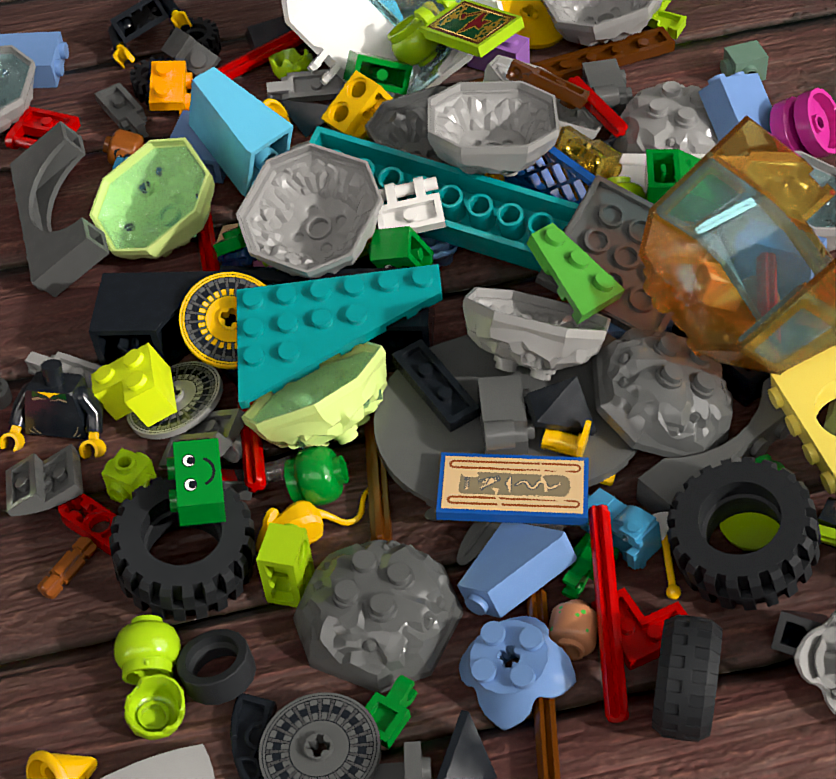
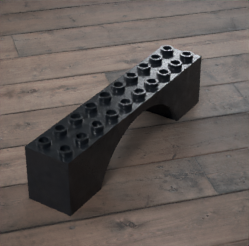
[89,267,435,372]

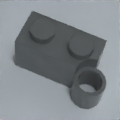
[582,58,633,116]
[478,374,535,455]

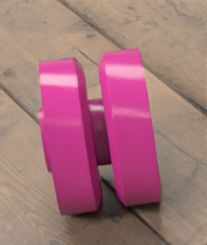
[770,88,836,158]

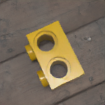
[321,70,393,139]

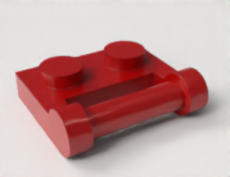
[5,106,81,149]

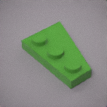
[526,223,625,325]

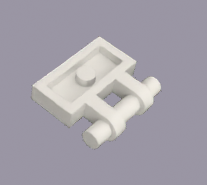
[377,176,446,233]

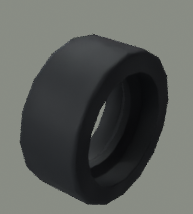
[176,629,256,705]

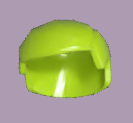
[268,48,314,80]
[124,674,185,740]

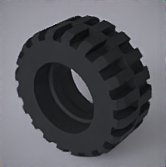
[667,457,821,611]
[109,476,256,621]

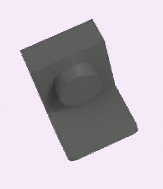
[160,27,221,76]

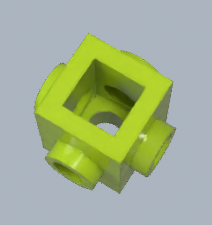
[101,448,157,503]

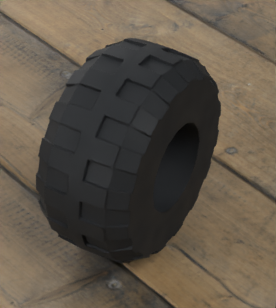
[651,615,723,742]

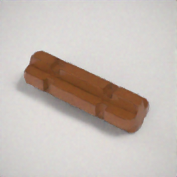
[37,537,97,599]

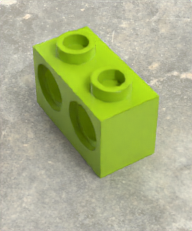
[256,523,315,607]

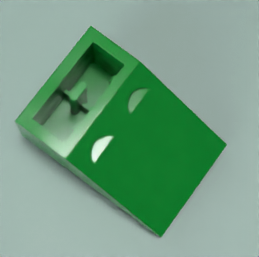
[644,149,745,220]

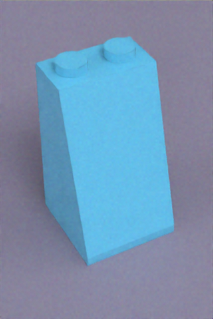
[189,67,293,197]

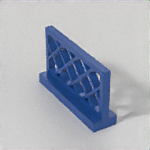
[504,146,596,204]

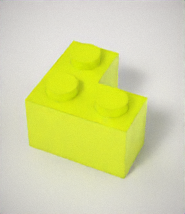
[91,342,177,427]

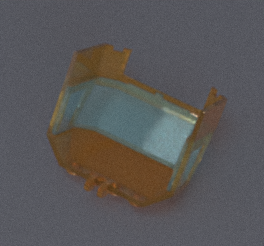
[638,115,836,375]

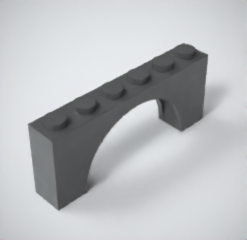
[10,121,109,297]

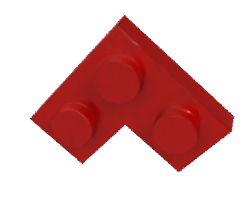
[591,587,688,671]

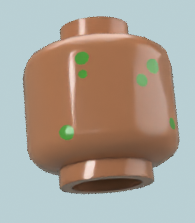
[548,599,598,661]

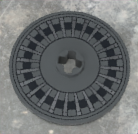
[259,692,381,779]

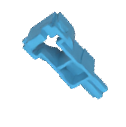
[580,488,662,570]

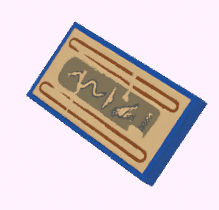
[436,452,589,526]

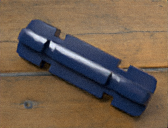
[218,247,257,266]

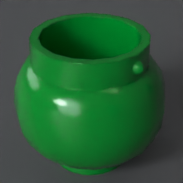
[284,445,349,506]

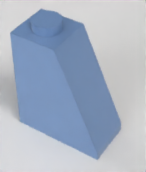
[457,522,577,618]

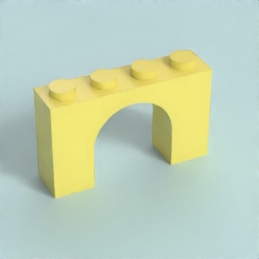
[768,345,836,495]

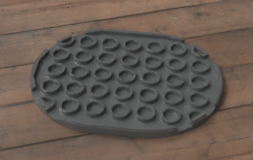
[374,333,638,509]

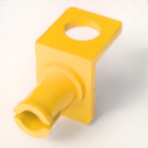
[541,420,616,486]

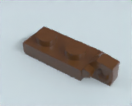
[506,59,590,109]

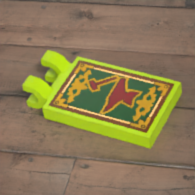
[414,0,525,58]

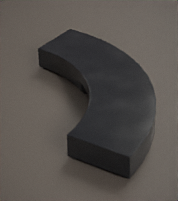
[230,693,277,779]

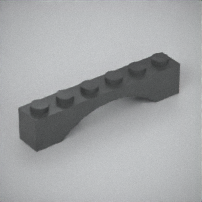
[636,364,790,514]

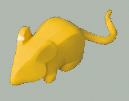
[255,488,368,552]

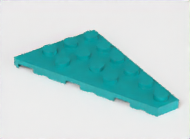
[237,264,443,409]

